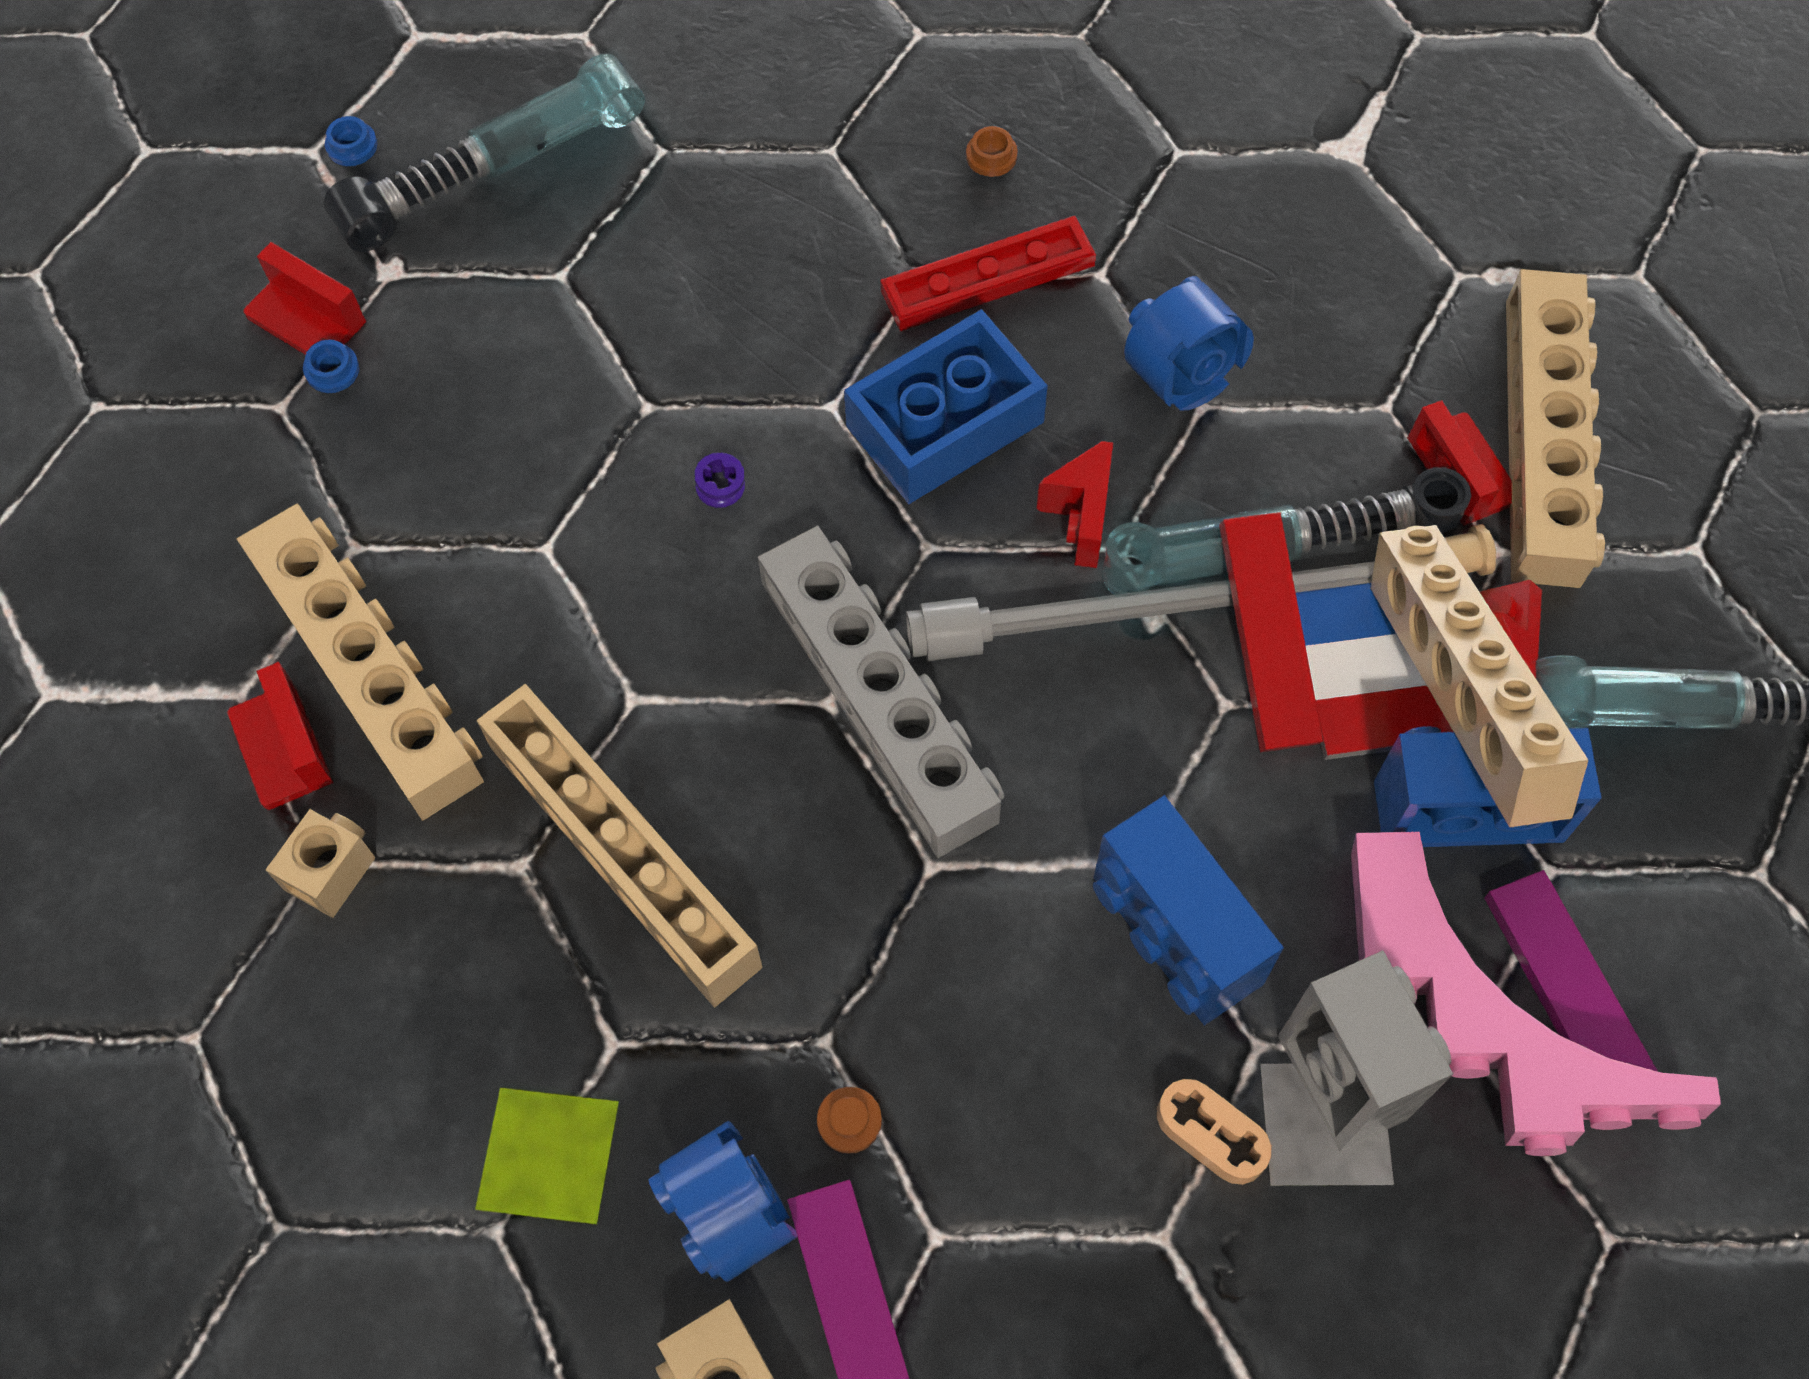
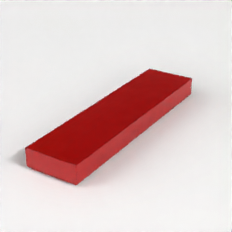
[880,216,1096,331]
[1219,512,1323,753]

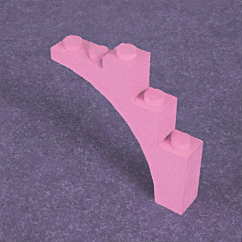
[1351,832,1721,1156]

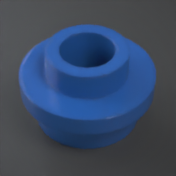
[325,116,378,166]
[303,340,359,393]

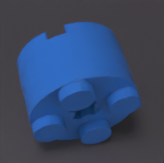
[1124,276,1254,410]
[648,1121,797,1282]

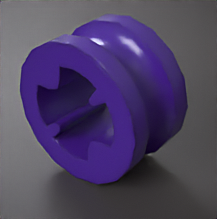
[695,453,745,508]

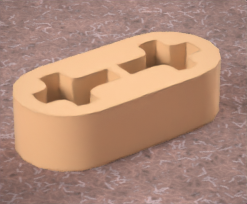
[1157,1079,1272,1185]

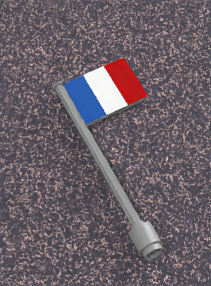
[906,561,1454,760]

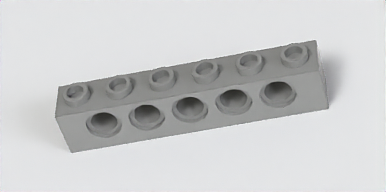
[758,526,1004,858]

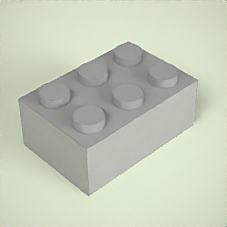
[1278,951,1453,1152]

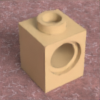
[266,809,376,918]

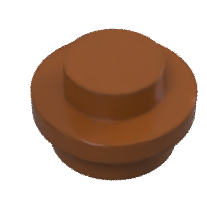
[966,126,1018,177]
[817,1087,882,1153]

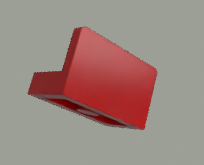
[243,242,366,355]
[1407,400,1512,526]
[227,662,333,810]

